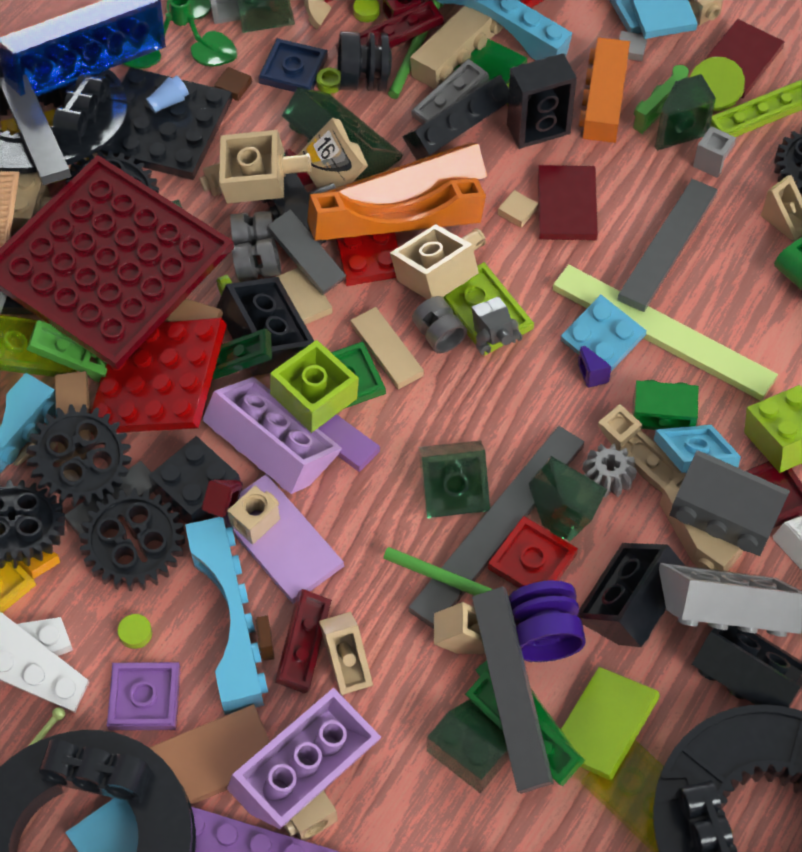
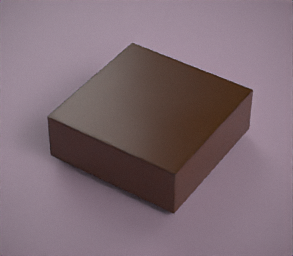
[214,67,252,101]
[255,616,275,661]

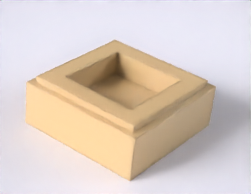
[498,190,538,228]

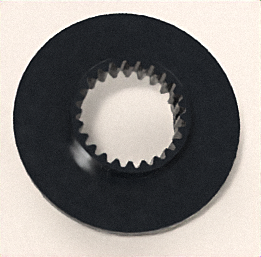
[0,51,127,174]
[653,705,802,852]

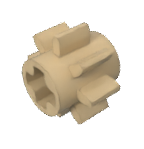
[199,162,223,196]

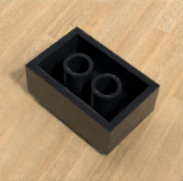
[507,53,577,149]

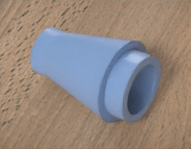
[146,75,189,113]

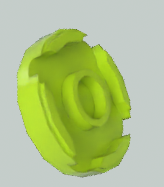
[689,57,745,111]

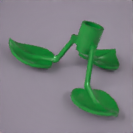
[111,0,237,69]

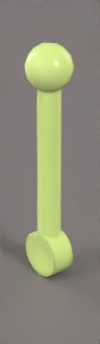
[28,707,65,746]

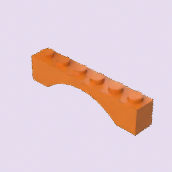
[307,178,486,241]

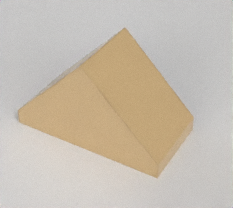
[761,175,802,240]

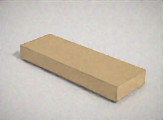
[350,307,424,390]

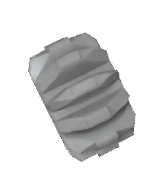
[582,443,637,498]

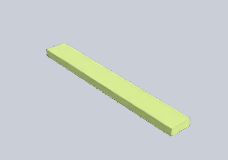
[553,264,778,401]

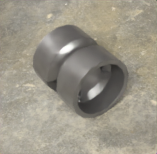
[230,211,273,246]
[232,237,281,282]
[412,296,467,353]

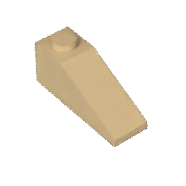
[660,485,743,572]

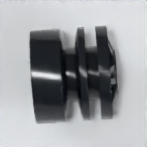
[337,31,392,91]

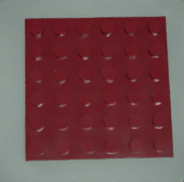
[0,155,234,370]

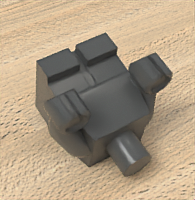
[472,296,522,355]

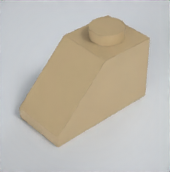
[434,602,485,654]
[319,612,373,695]

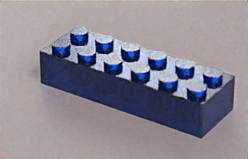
[0,0,166,97]

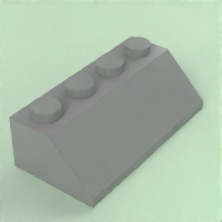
[659,563,802,637]

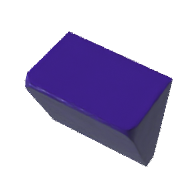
[578,346,611,388]

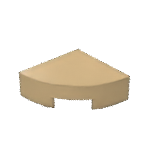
[304,0,332,30]

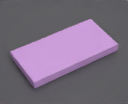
[218,474,344,604]

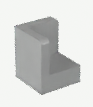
[210,0,240,24]
[693,126,736,178]

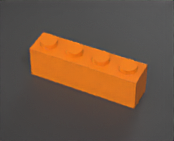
[579,37,630,143]

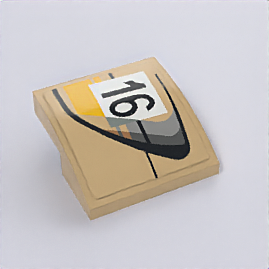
[298,118,368,188]

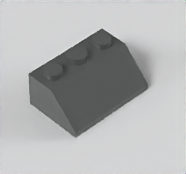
[669,450,790,556]

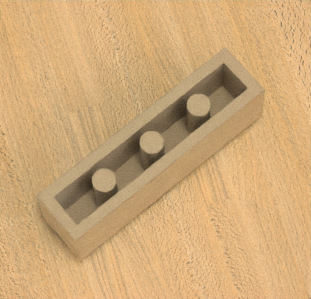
[410,6,503,89]

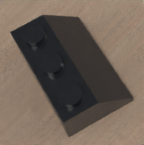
[216,277,314,376]
[577,543,685,647]
[692,625,802,708]

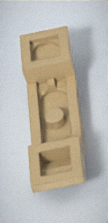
[598,404,686,493]

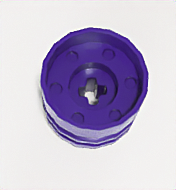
[508,580,586,662]

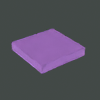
[107,662,181,731]

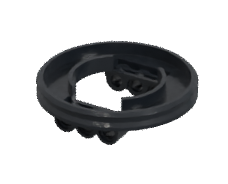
[0,730,196,852]

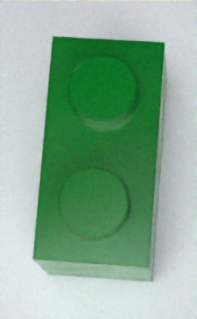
[632,380,699,430]

